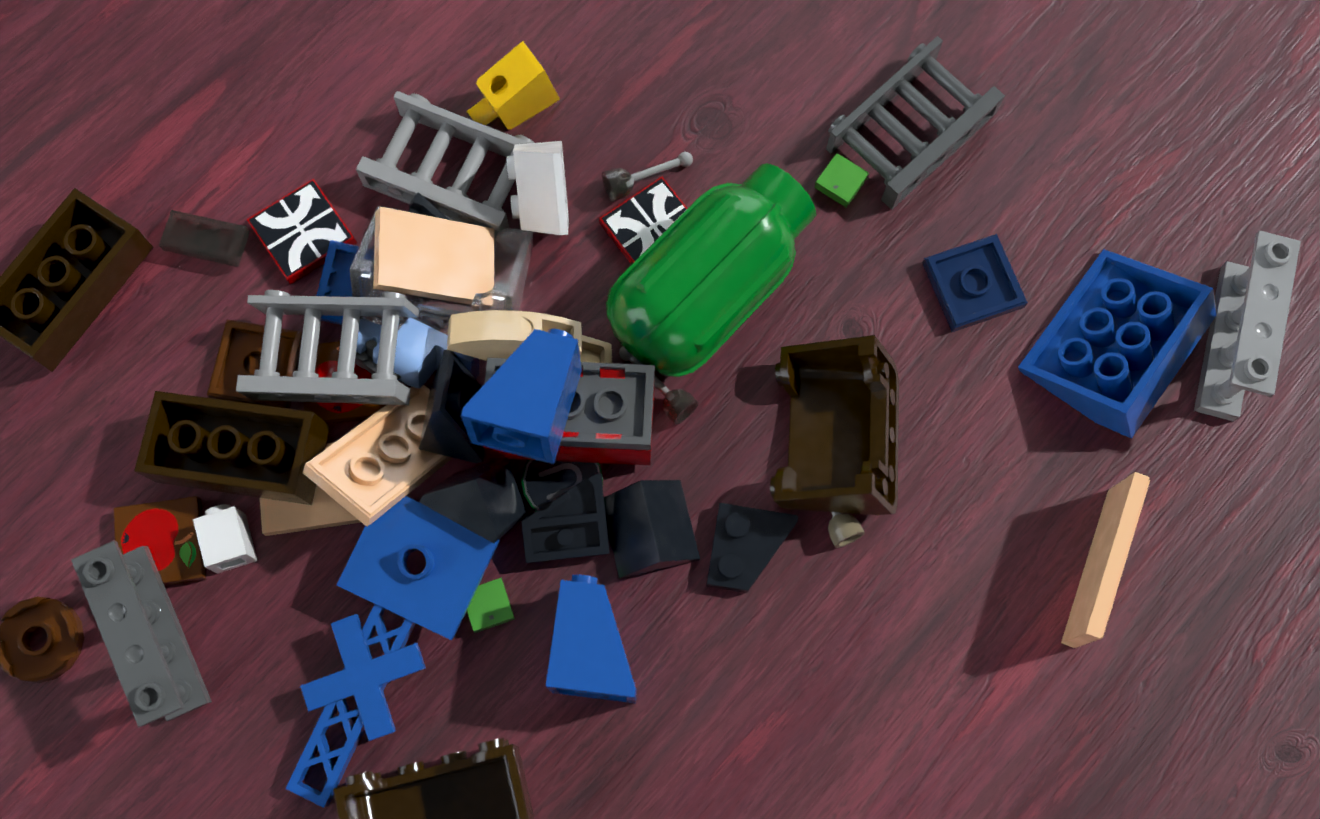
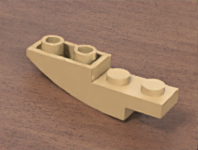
[447,310,612,363]

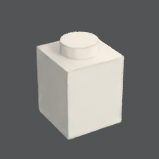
[193,504,258,574]

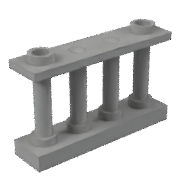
[356,91,534,242]
[1194,230,1301,421]
[236,290,419,405]

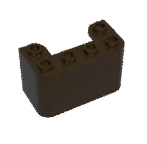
[333,738,534,819]

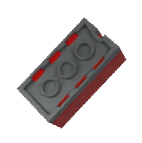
[483,358,655,465]

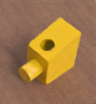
[466,41,560,130]

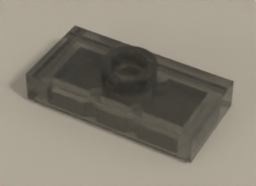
[159,210,250,267]

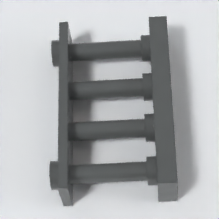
[826,36,1005,210]
[71,541,212,727]

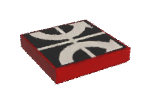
[599,176,687,265]
[246,178,357,285]

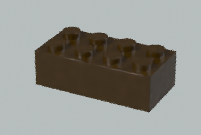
[0,188,154,372]
[134,391,330,505]

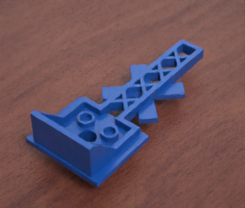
[285,496,500,808]

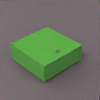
[814,153,869,208]
[467,578,515,633]

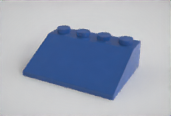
[1018,249,1216,439]

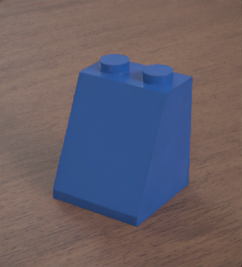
[461,329,582,464]
[546,575,637,704]

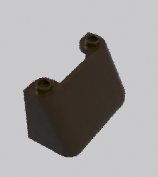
[770,335,899,516]

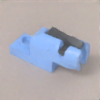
[355,317,479,388]

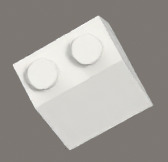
[507,141,569,235]

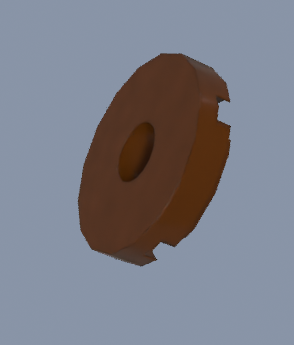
[0,596,84,683]

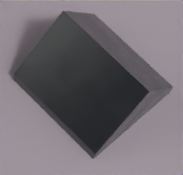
[419,350,485,463]
[420,457,526,543]
[604,480,700,579]

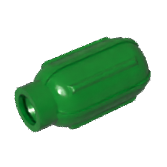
[606,163,816,377]

